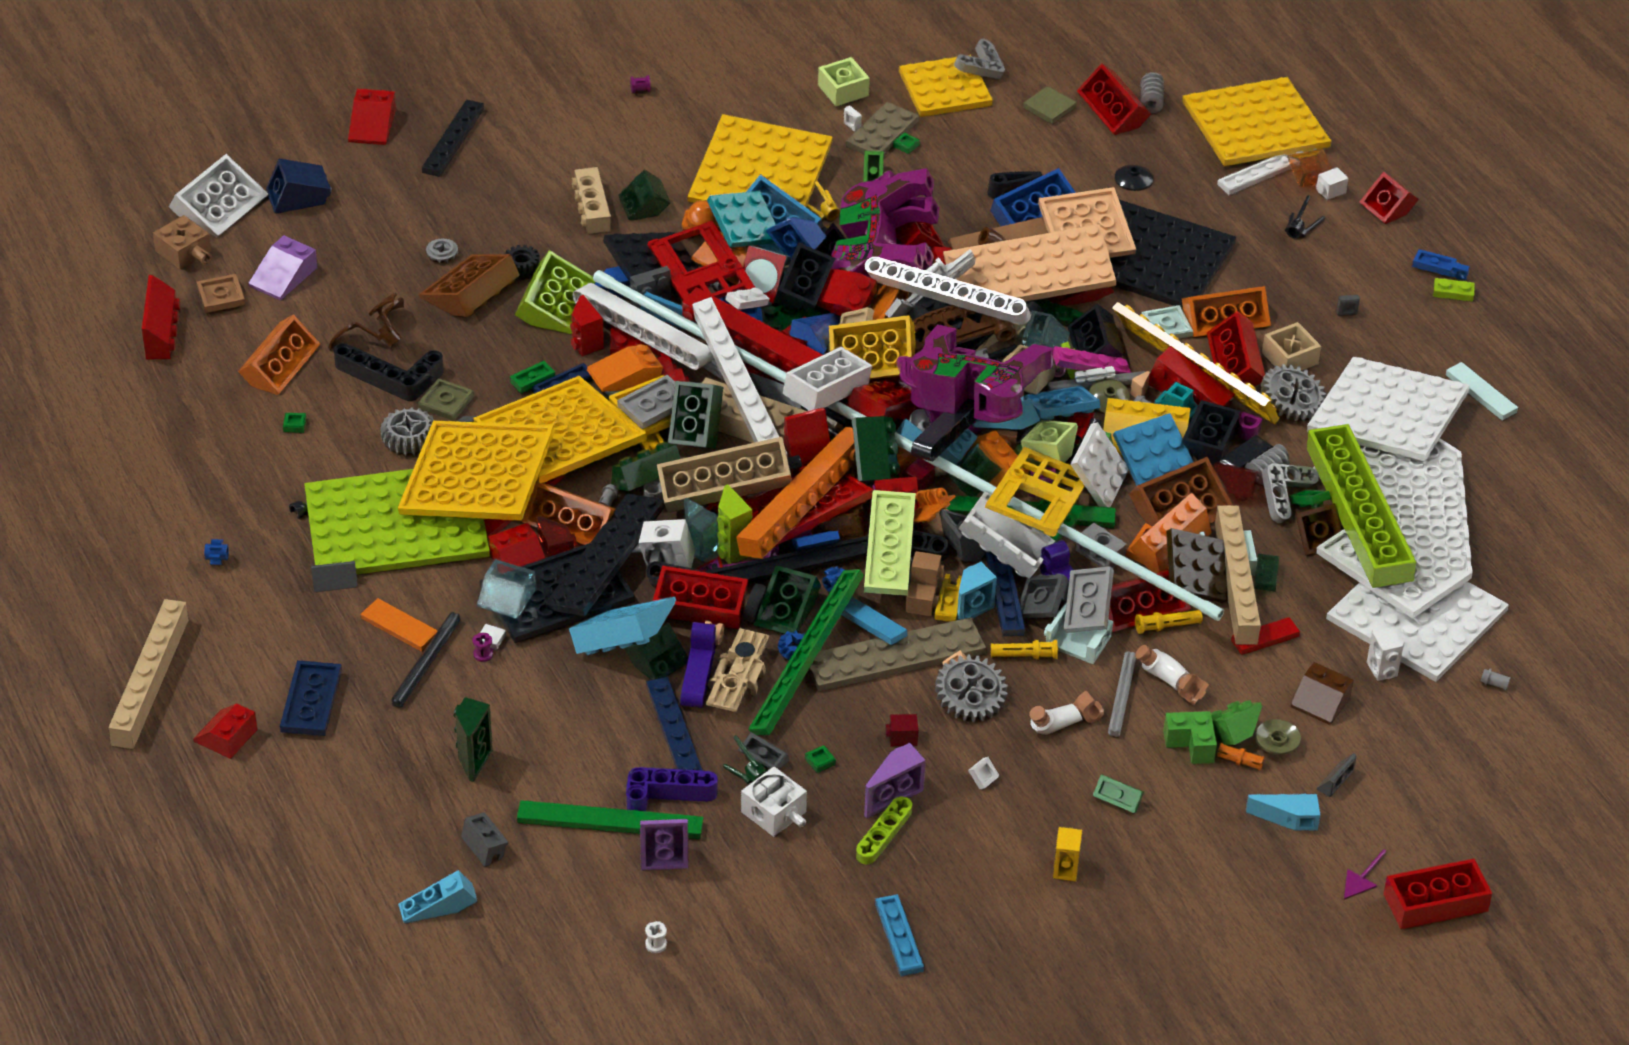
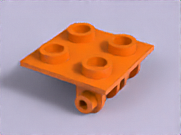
[913,488,956,524]

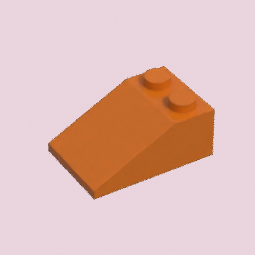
[587,344,663,392]

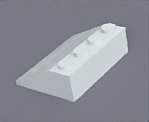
[169,154,268,237]

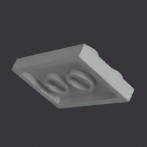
[617,375,675,429]
[1064,566,1114,633]

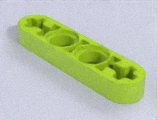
[856,796,912,864]

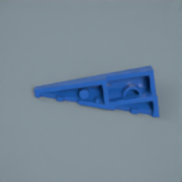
[790,313,841,355]

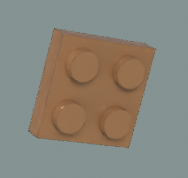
[196,274,245,313]

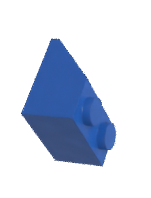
[766,217,826,261]

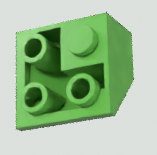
[1211,700,1262,745]

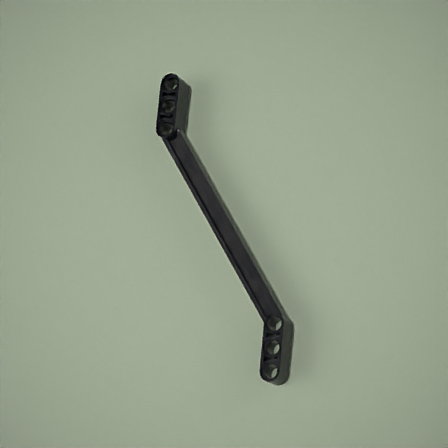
[646,530,949,587]

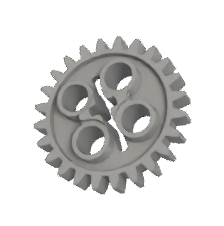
[1260,364,1327,421]
[935,654,1008,722]

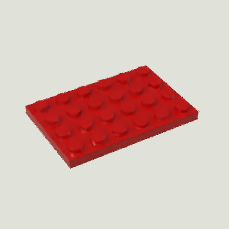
[745,473,873,548]

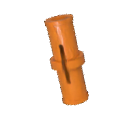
[1217,743,1265,771]

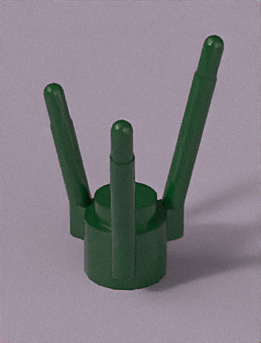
[723,735,767,784]

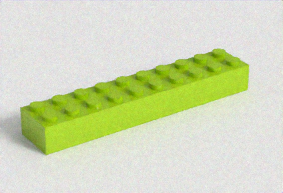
[1307,424,1416,588]

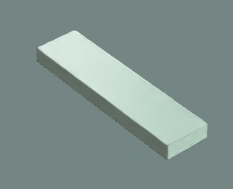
[1446,362,1518,420]

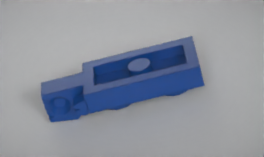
[1412,249,1469,280]

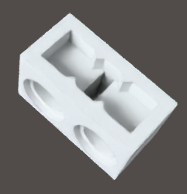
[1367,628,1403,681]

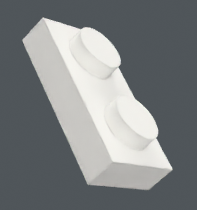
[725,288,770,310]

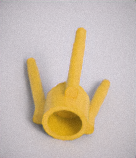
[806,181,840,221]

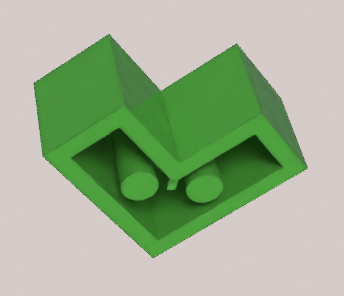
[1163,711,1217,764]

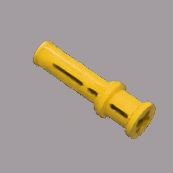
[1135,610,1203,634]
[991,640,1058,660]

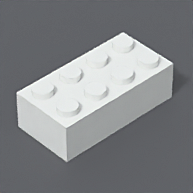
[783,347,872,411]

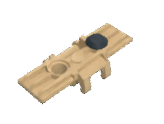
[706,628,769,712]

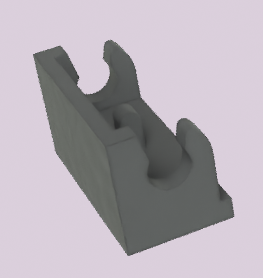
[461,812,508,867]

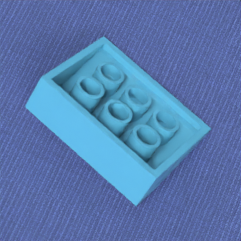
[569,597,676,655]

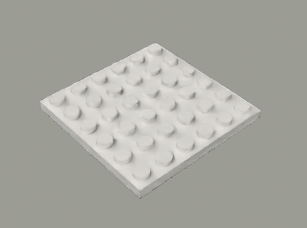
[1307,357,1469,461]
[1326,581,1509,682]

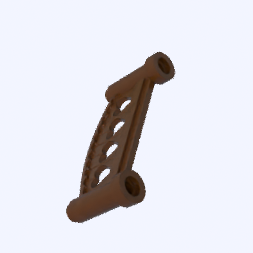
[912,300,1016,354]

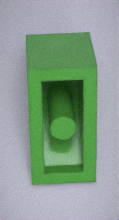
[863,151,884,182]

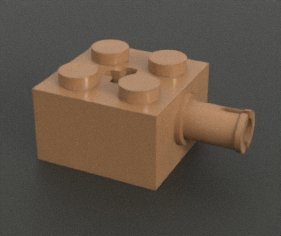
[153,215,212,269]

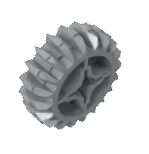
[381,407,434,456]

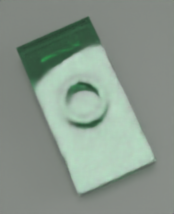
[1254,554,1279,592]

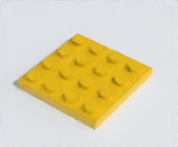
[899,55,993,117]

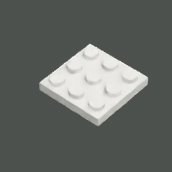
[1070,422,1129,508]

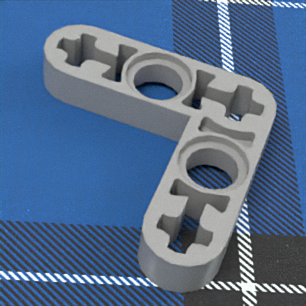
[954,39,1005,79]
[1262,463,1318,523]

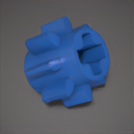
[204,539,229,565]
[822,566,844,592]

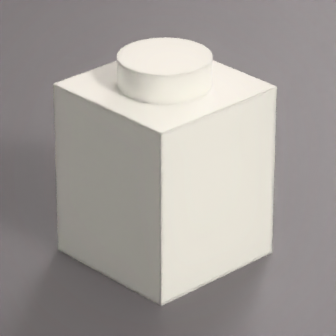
[1316,167,1349,200]

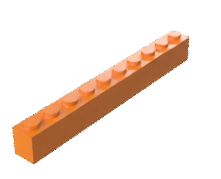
[736,427,856,559]

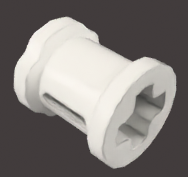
[645,921,667,953]

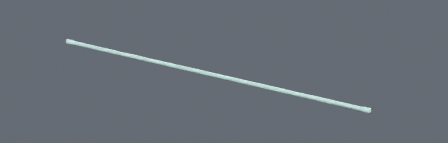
[593,270,1224,621]

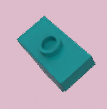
[1154,382,1198,424]

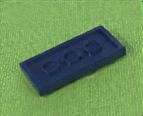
[280,660,342,736]

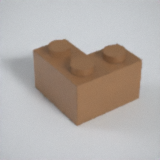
[906,551,944,616]

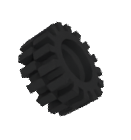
[504,245,540,280]

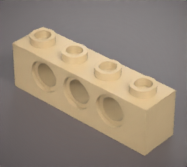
[572,167,611,234]

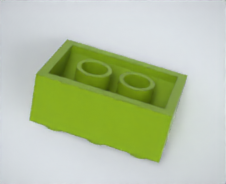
[717,484,752,564]

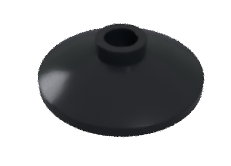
[1115,165,1153,191]

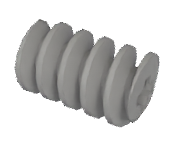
[1140,73,1164,113]
[1244,444,1290,485]

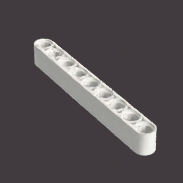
[865,257,1031,325]
[572,283,714,370]

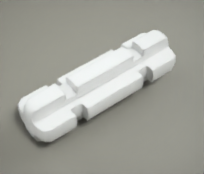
[1075,366,1115,383]

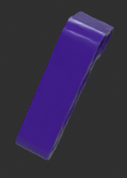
[1040,540,1074,603]
[680,622,716,708]
[626,767,718,811]

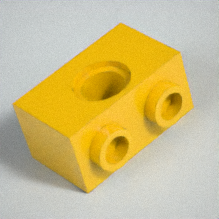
[1053,827,1082,881]

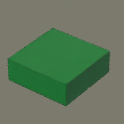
[893,132,920,154]
[283,413,307,433]
[805,745,836,773]

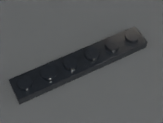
[422,99,484,177]

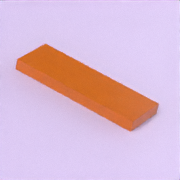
[360,598,438,652]

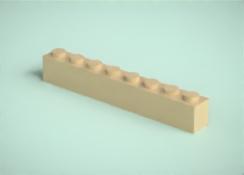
[1215,505,1261,644]
[108,599,188,749]

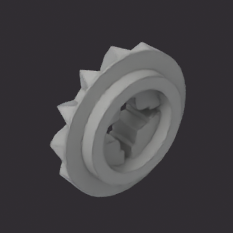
[426,239,458,263]

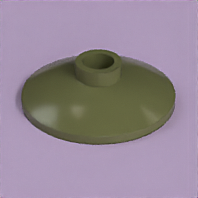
[1089,378,1130,414]
[1255,719,1301,755]

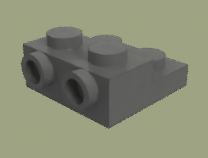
[629,266,671,309]
[1020,573,1069,618]

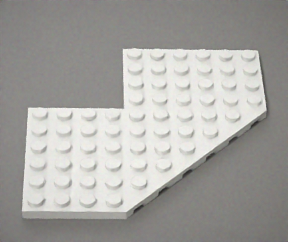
[1313,439,1472,618]

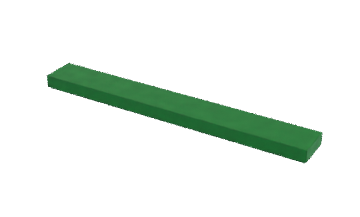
[946,495,1116,528]
[517,800,704,839]

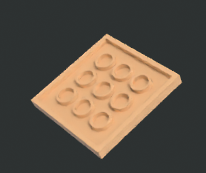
[1038,187,1136,258]

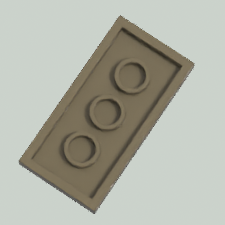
[846,102,919,154]

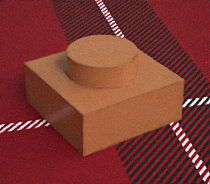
[997,429,1018,450]

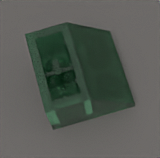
[618,169,671,221]
[949,443,1002,497]
[624,623,689,680]

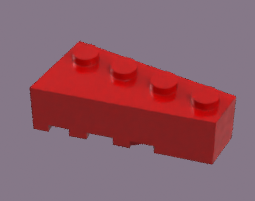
[1149,346,1235,407]

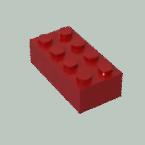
[1383,858,1493,929]

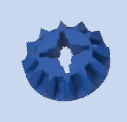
[778,630,805,660]

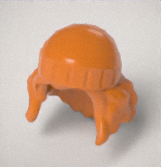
[681,200,722,232]

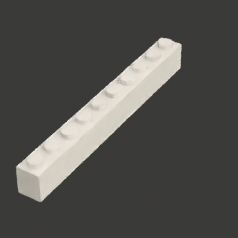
[692,297,788,458]

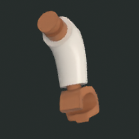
[1135,645,1209,705]
[1030,691,1104,735]

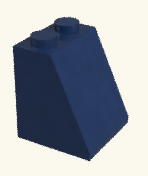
[266,158,331,213]

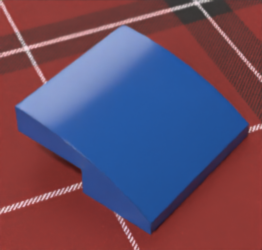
[788,531,840,552]

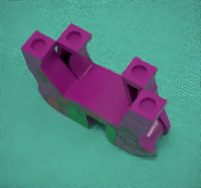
[831,168,940,285]
[897,325,1053,423]

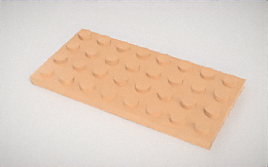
[943,224,1116,306]

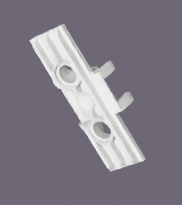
[905,249,976,305]

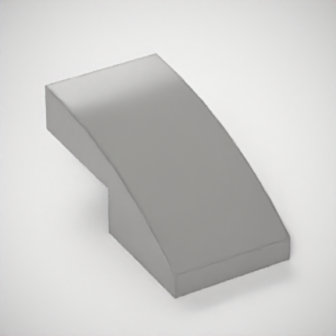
[885,298,913,318]

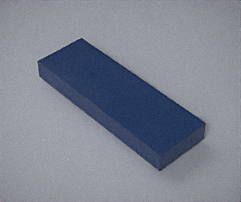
[532,363,593,394]

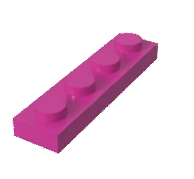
[1053,346,1131,374]

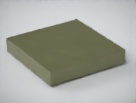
[1023,86,1077,124]
[418,378,475,421]

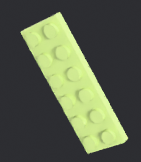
[864,490,916,596]

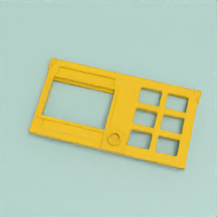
[985,447,1085,537]

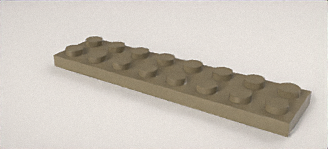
[808,617,986,692]

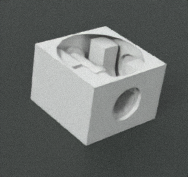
[632,519,696,573]
[741,767,807,837]

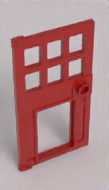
[647,221,756,325]

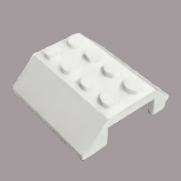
[958,491,1055,579]

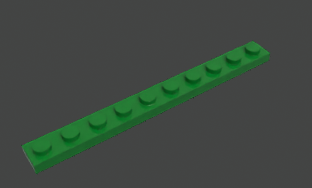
[748,569,864,735]

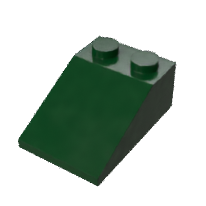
[754,565,821,634]

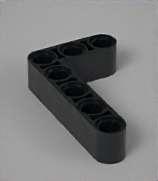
[333,343,444,401]

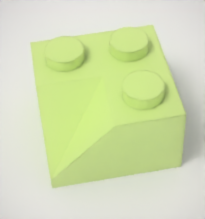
[818,57,870,106]
[1021,420,1078,465]

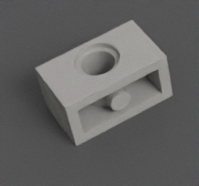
[1076,523,1127,569]

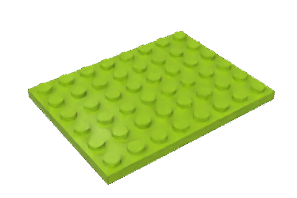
[304,469,490,575]

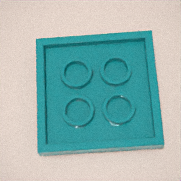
[707,191,776,248]

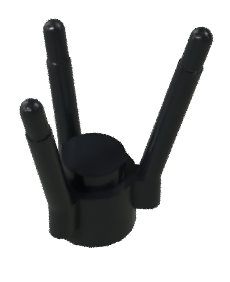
[1285,195,1325,239]

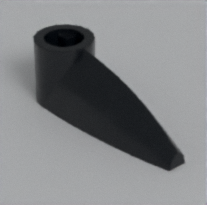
[987,171,1043,199]

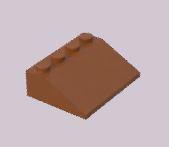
[419,254,520,317]
[1129,457,1233,526]

